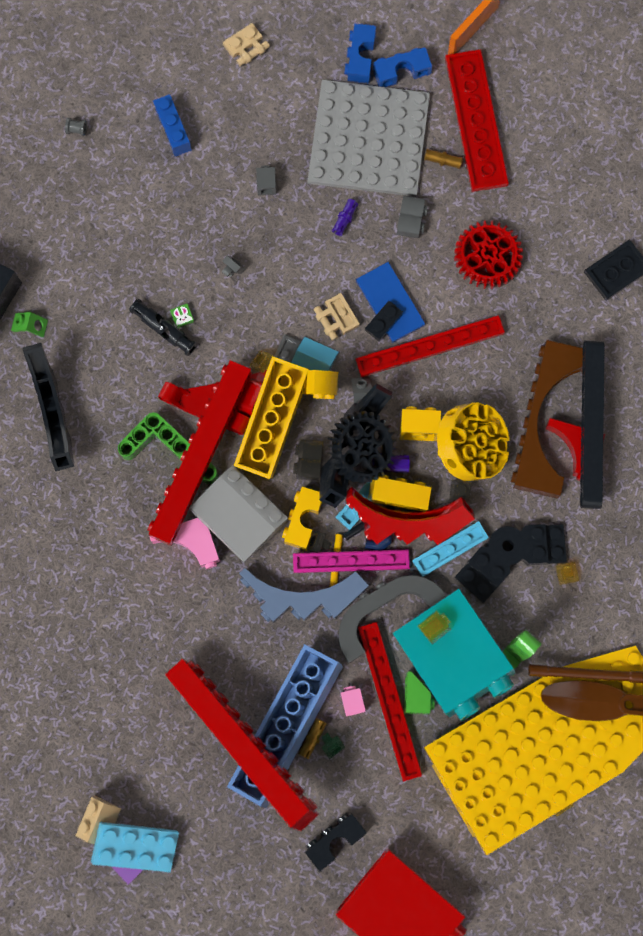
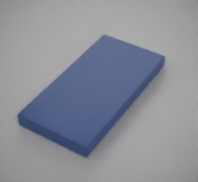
[356,262,425,343]

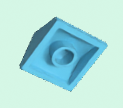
[291,337,339,371]

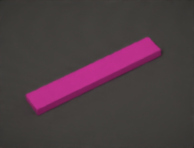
[293,550,410,573]

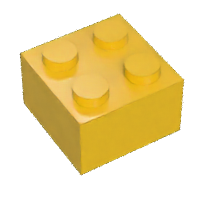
[400,407,441,442]

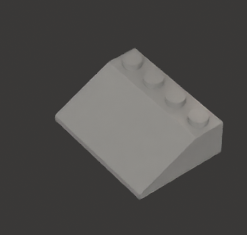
[189,465,288,562]

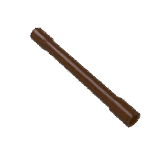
[528,664,643,683]

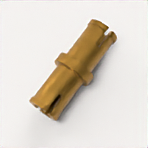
[424,149,463,169]
[298,718,327,759]

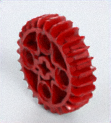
[454,220,523,289]

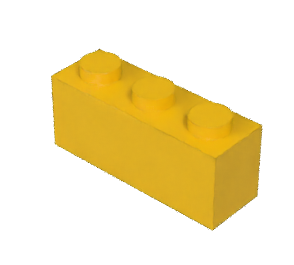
[368,475,431,512]

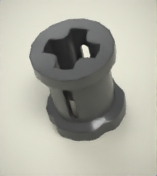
[65,117,87,136]

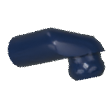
[365,535,392,551]

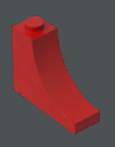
[545,418,606,481]

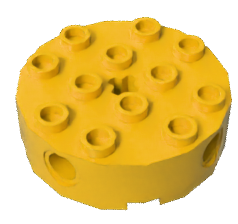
[437,402,510,481]

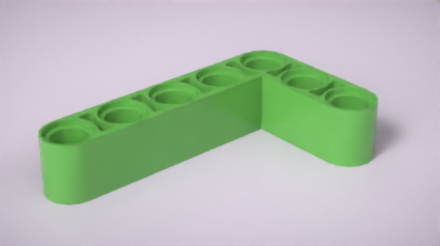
[118,412,218,484]
[503,630,542,669]

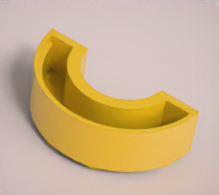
[301,370,339,399]

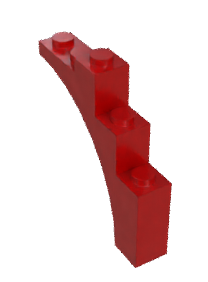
[345,487,475,545]

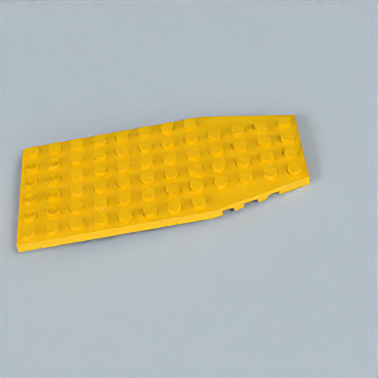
[424,646,643,855]

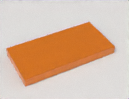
[448,0,500,54]

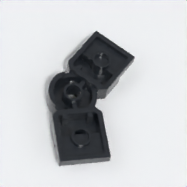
[454,524,567,604]

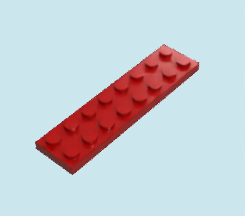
[445,49,509,192]

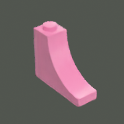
[150,518,220,569]

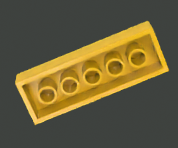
[234,356,310,479]

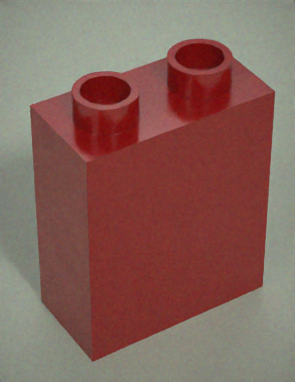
[335,848,467,936]

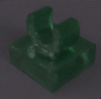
[321,733,345,759]

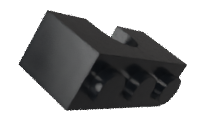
[305,813,367,872]

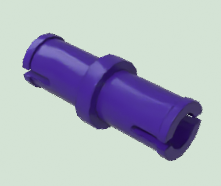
[332,199,358,236]

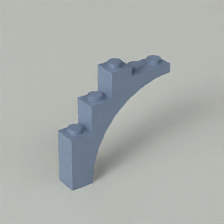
[239,568,369,623]

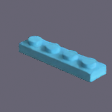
[412,521,489,577]

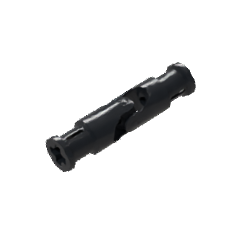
[129,299,197,356]

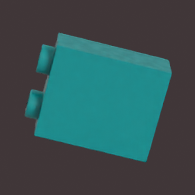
[393,589,516,721]

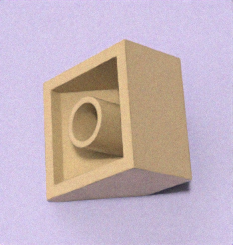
[76,795,121,844]

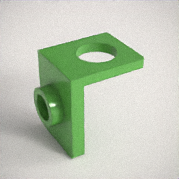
[11,312,48,337]

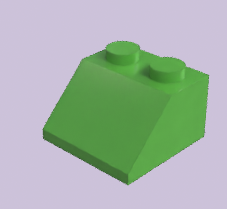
[404,671,434,715]

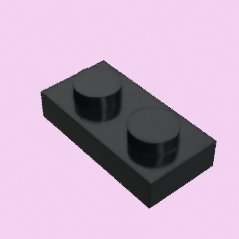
[365,301,403,342]

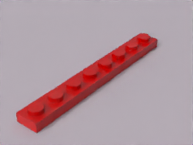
[355,315,505,378]
[358,622,422,782]

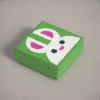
[170,304,194,328]

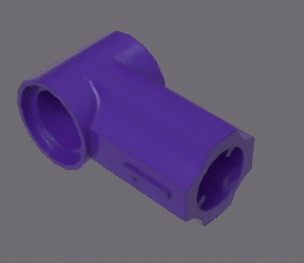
[371,453,410,473]

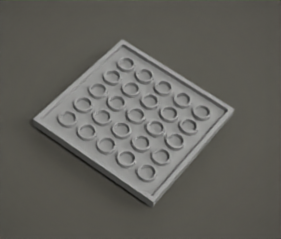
[307,80,430,197]

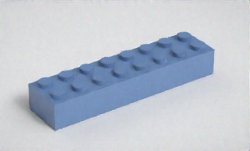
[227,644,343,809]

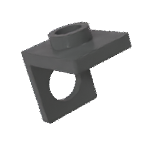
[351,377,372,404]

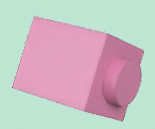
[340,686,365,717]

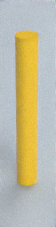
[329,534,343,588]

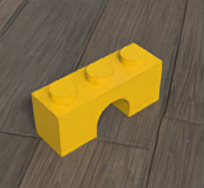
[282,487,322,551]

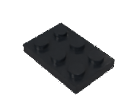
[584,239,643,301]

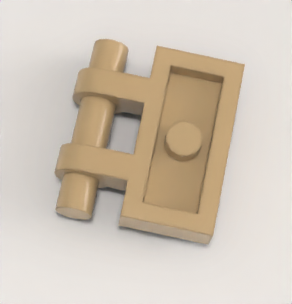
[223,23,270,66]
[313,293,360,341]

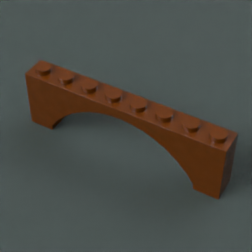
[511,340,583,499]

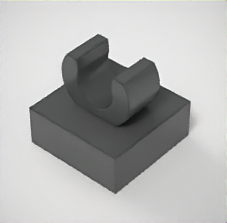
[222,255,246,277]

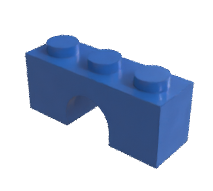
[344,23,376,84]
[373,47,432,87]
[153,94,192,157]

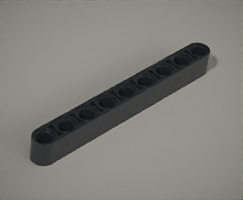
[580,340,605,509]

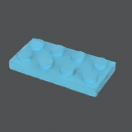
[91,822,179,872]

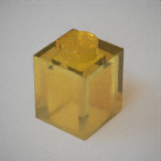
[418,611,451,644]

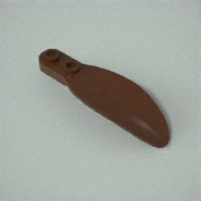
[541,681,643,721]

